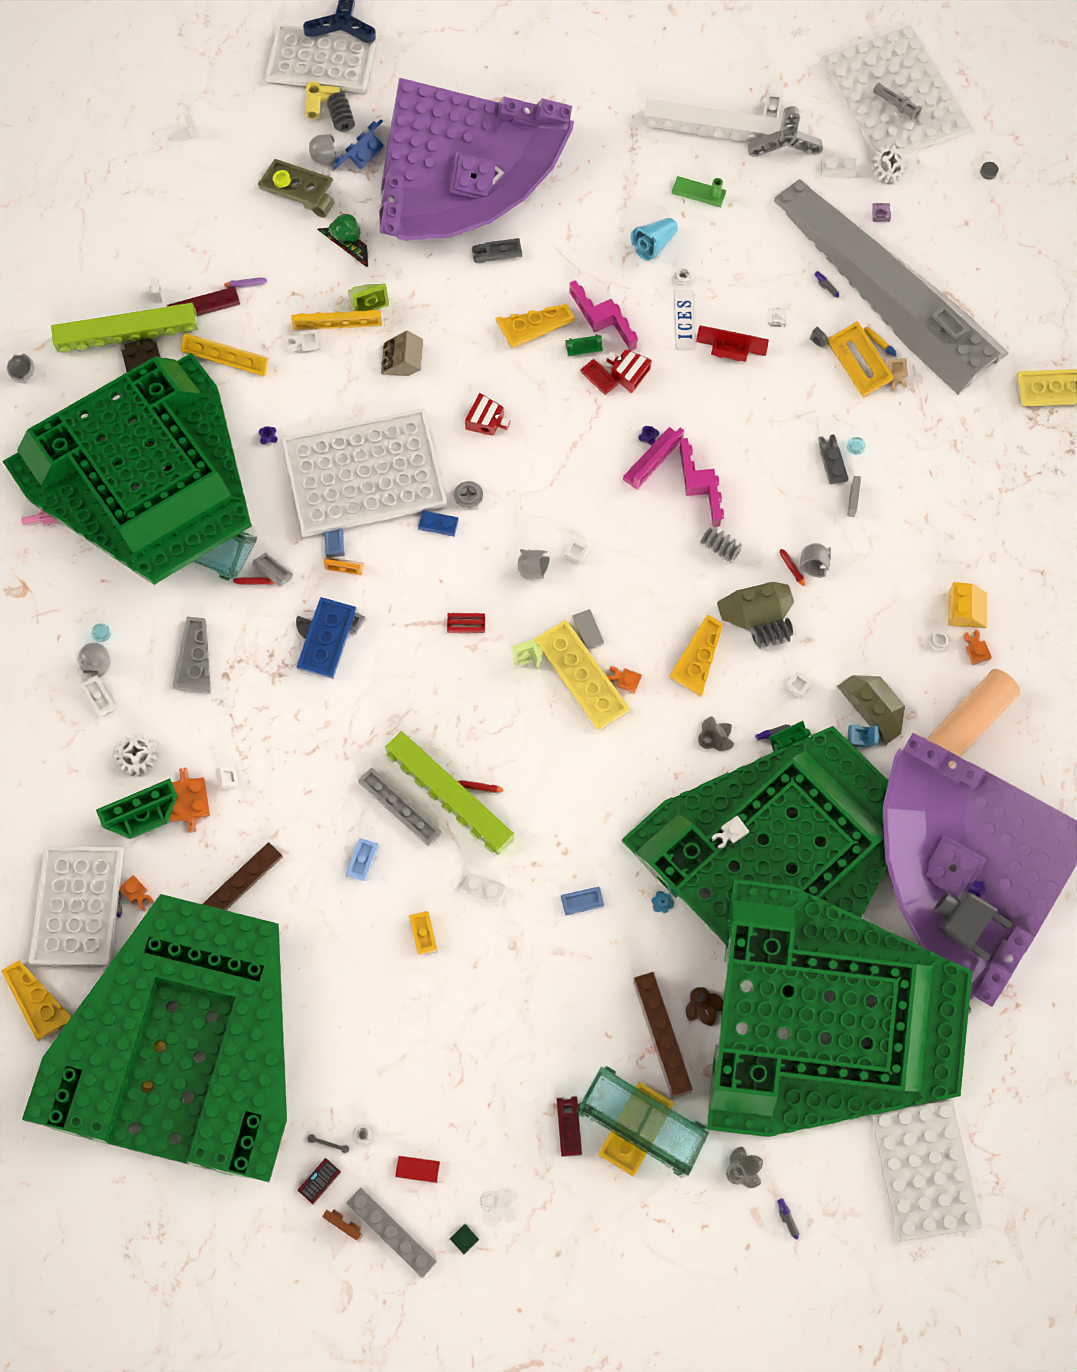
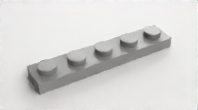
[358,767,442,847]
[346,1187,437,1278]

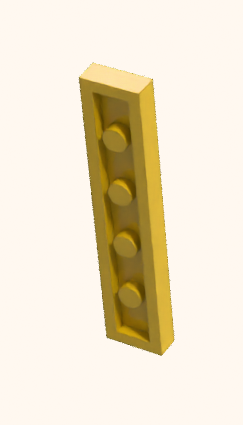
[291,310,382,330]
[180,333,269,376]

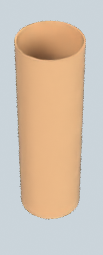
[927,669,1020,768]

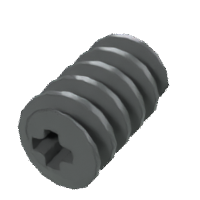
[327,92,355,132]
[751,618,793,649]

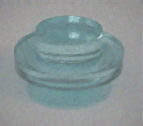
[847,437,866,455]
[91,623,111,642]

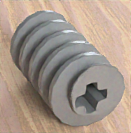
[700,526,743,564]

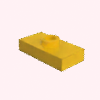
[409,911,438,955]

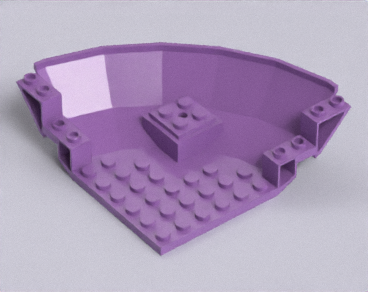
[379,78,574,241]
[883,732,1077,1007]

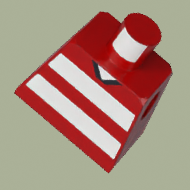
[606,350,652,393]
[465,393,511,436]

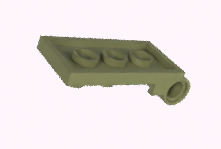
[258,159,335,218]

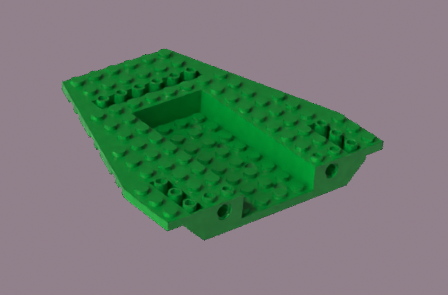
[2,353,252,585]
[621,726,889,997]
[706,879,972,1137]
[22,894,287,1183]

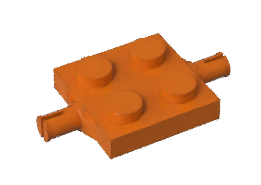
[170,767,210,833]

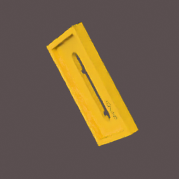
[828,321,894,398]

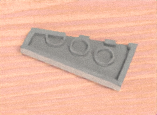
[172,616,211,694]

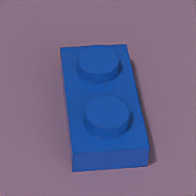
[418,510,459,537]

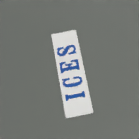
[674,290,696,350]

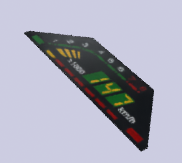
[317,228,368,267]

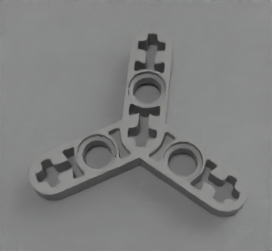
[748,106,823,157]

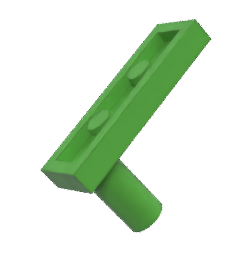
[672,176,727,208]

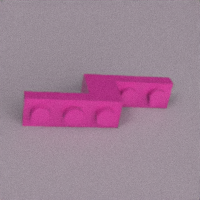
[569,280,638,351]
[679,438,724,527]

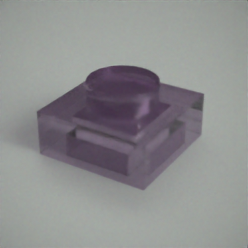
[872,203,891,222]

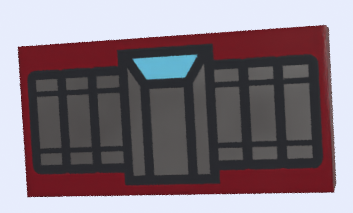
[297,1157,341,1205]

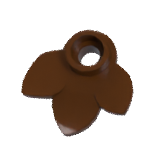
[685,987,723,1026]

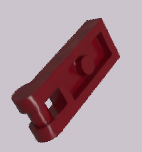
[556,1096,582,1157]

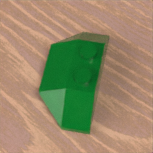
[96,778,178,840]

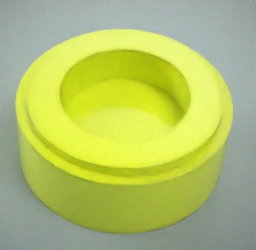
[272,170,291,188]

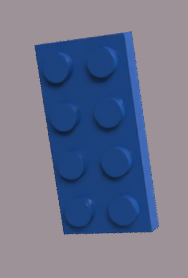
[296,597,357,679]

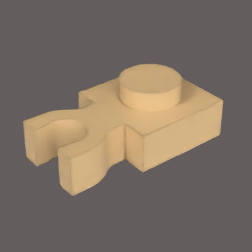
[888,358,908,391]

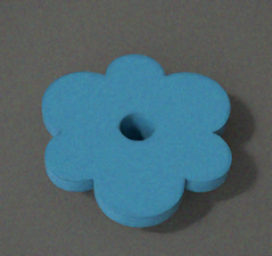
[651,891,674,913]

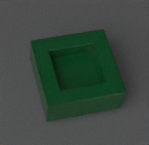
[449,1224,479,1255]

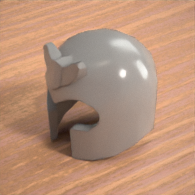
[309,134,336,164]
[800,543,831,578]
[517,549,550,579]
[77,643,110,678]

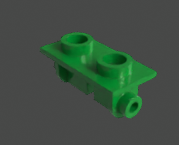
[565,334,603,356]
[769,720,811,752]

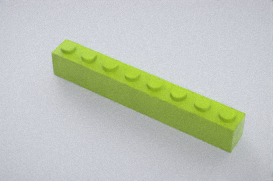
[51,303,199,353]
[385,731,514,855]

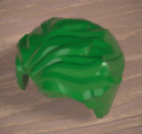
[328,214,361,243]

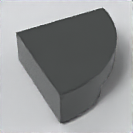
[296,615,312,639]

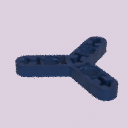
[303,0,376,43]

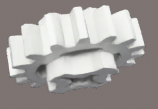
[871,144,909,183]
[114,733,158,775]

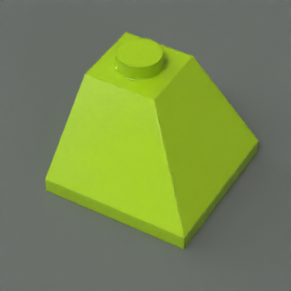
[347,283,389,311]

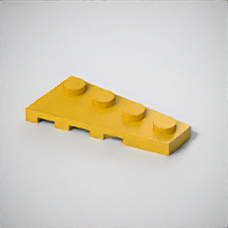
[495,304,575,349]

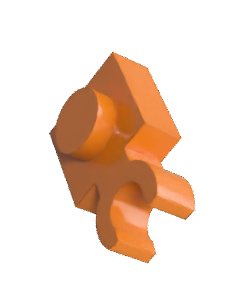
[964,629,992,665]
[607,666,642,694]
[119,875,154,911]

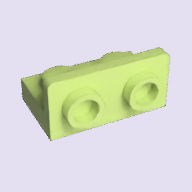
[512,639,543,669]

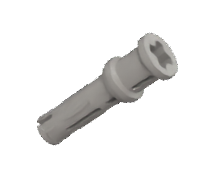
[873,83,922,121]

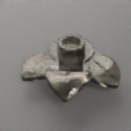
[698,716,734,751]
[726,1146,763,1188]

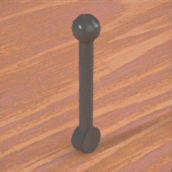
[307,1134,349,1153]

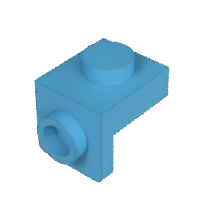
[848,725,880,748]

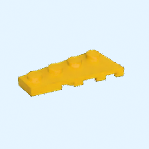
[669,614,723,697]
[1,960,72,1041]

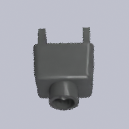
[934,891,1013,961]

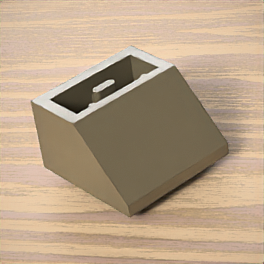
[381,330,423,376]

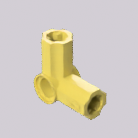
[305,81,340,119]

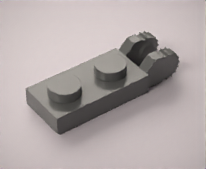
[472,238,522,263]
[818,434,849,485]

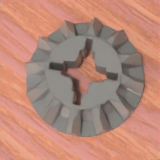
[454,481,483,509]

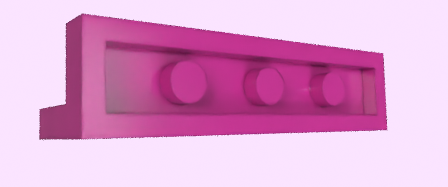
[623,427,684,490]

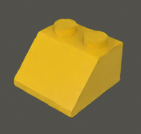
[948,582,987,628]

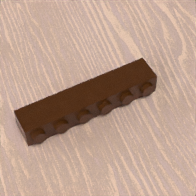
[633,972,693,1100]

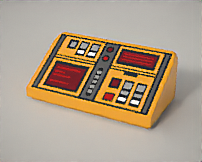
[323,557,364,575]

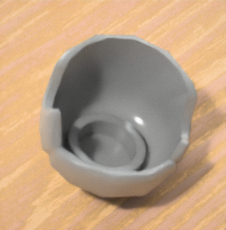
[6,353,35,381]

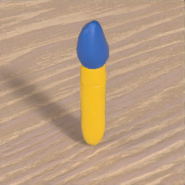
[864,327,896,357]

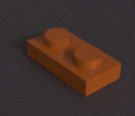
[322,1209,363,1242]

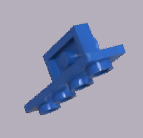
[332,119,384,170]

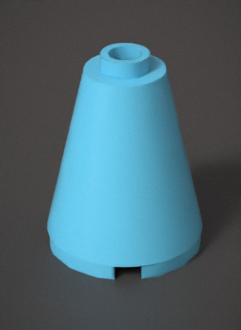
[630,218,678,260]

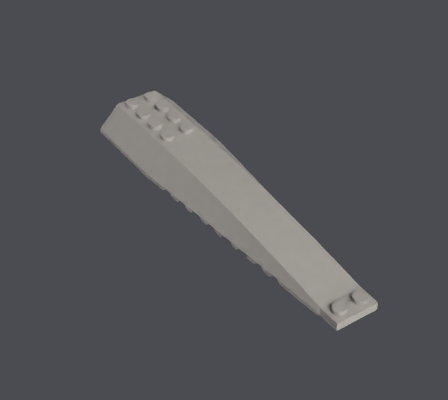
[774,179,1009,395]

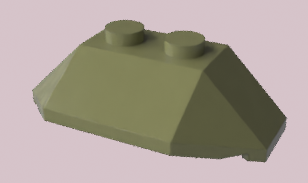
[717,582,794,630]
[837,675,905,745]

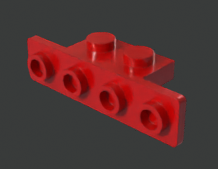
[696,325,769,362]

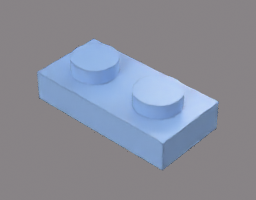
[346,838,379,882]

